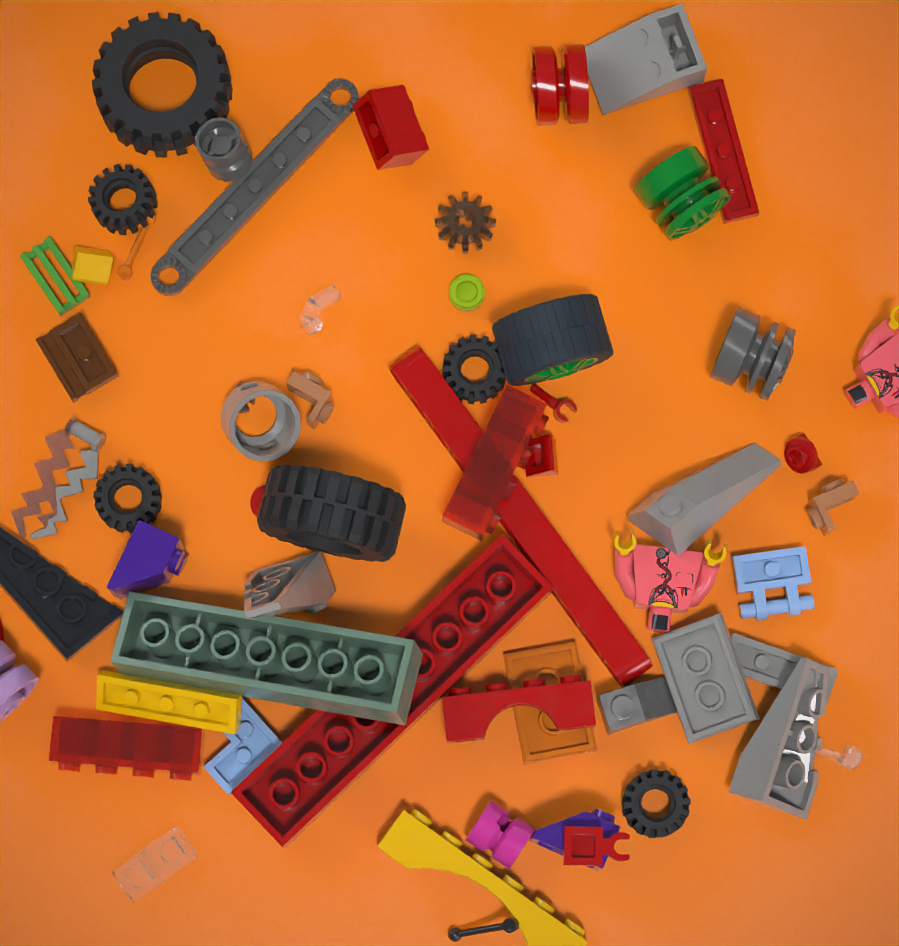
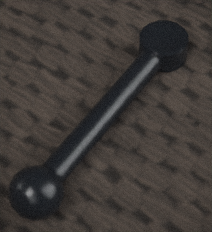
[448,917,519,942]

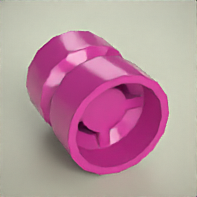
[466,800,536,869]

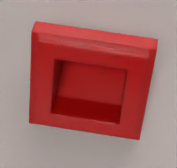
[523,434,558,477]

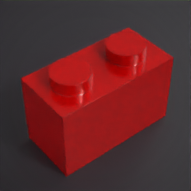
[352,85,429,171]

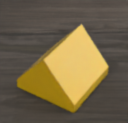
[72,246,114,285]

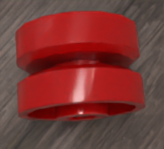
[530,44,589,126]

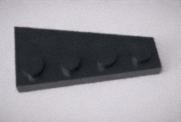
[0,527,124,662]

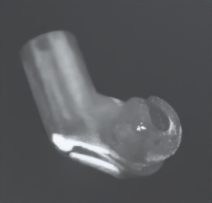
[298,284,341,335]

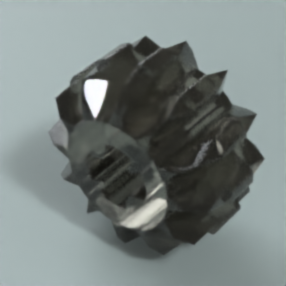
[435,191,496,254]

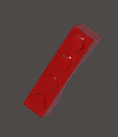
[442,675,596,744]

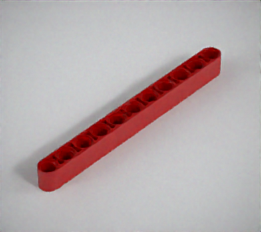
[388,346,653,688]

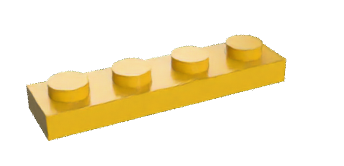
[96,670,242,734]

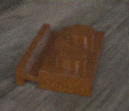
[35,313,119,403]

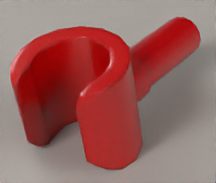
[530,384,577,423]

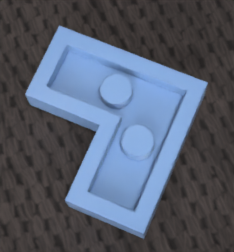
[204,698,282,795]

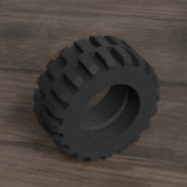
[92,12,233,158]
[257,464,406,562]

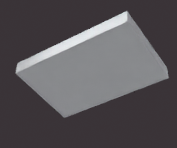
[652,613,760,744]

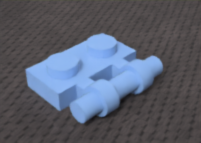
[731,546,815,621]

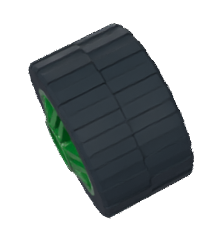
[492,294,614,386]

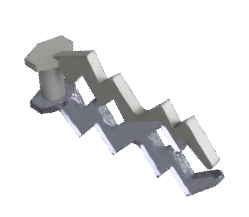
[11,417,106,539]

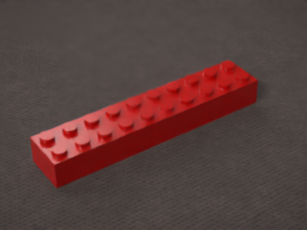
[230,534,554,849]

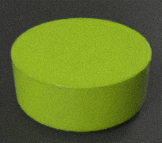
[449,274,485,312]

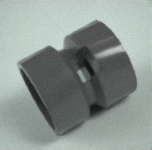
[195,117,252,182]

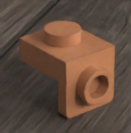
[286,371,335,429]
[807,479,860,536]

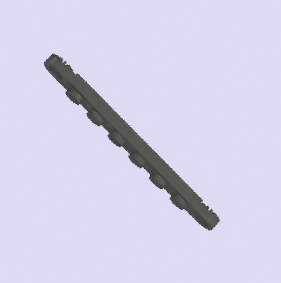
[150,78,359,296]

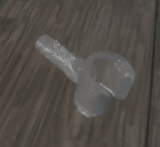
[815,744,863,770]

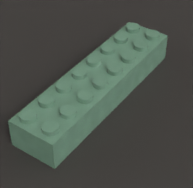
[110,591,423,725]

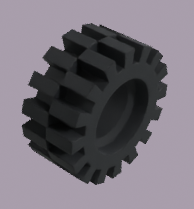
[88,164,158,235]
[443,335,507,405]
[93,464,162,534]
[621,769,691,838]

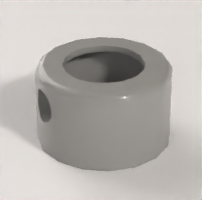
[220,381,301,461]

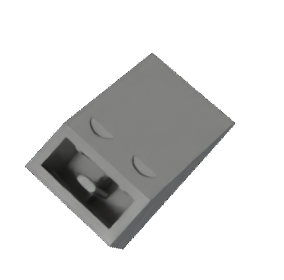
[585,3,707,116]

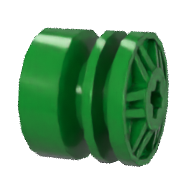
[634,146,731,241]

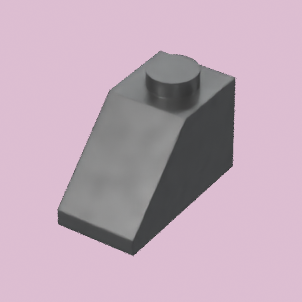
[596,677,678,735]

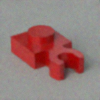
[563,826,630,866]

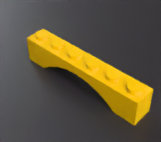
[377,809,588,946]

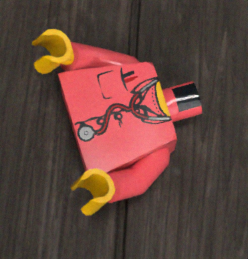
[845,305,899,417]
[612,529,727,633]

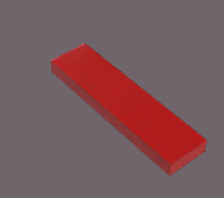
[688,79,760,224]

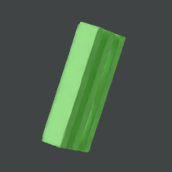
[20,236,90,317]

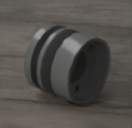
[710,307,796,401]

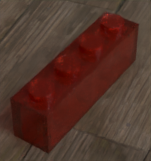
[442,385,550,541]
[48,716,205,781]

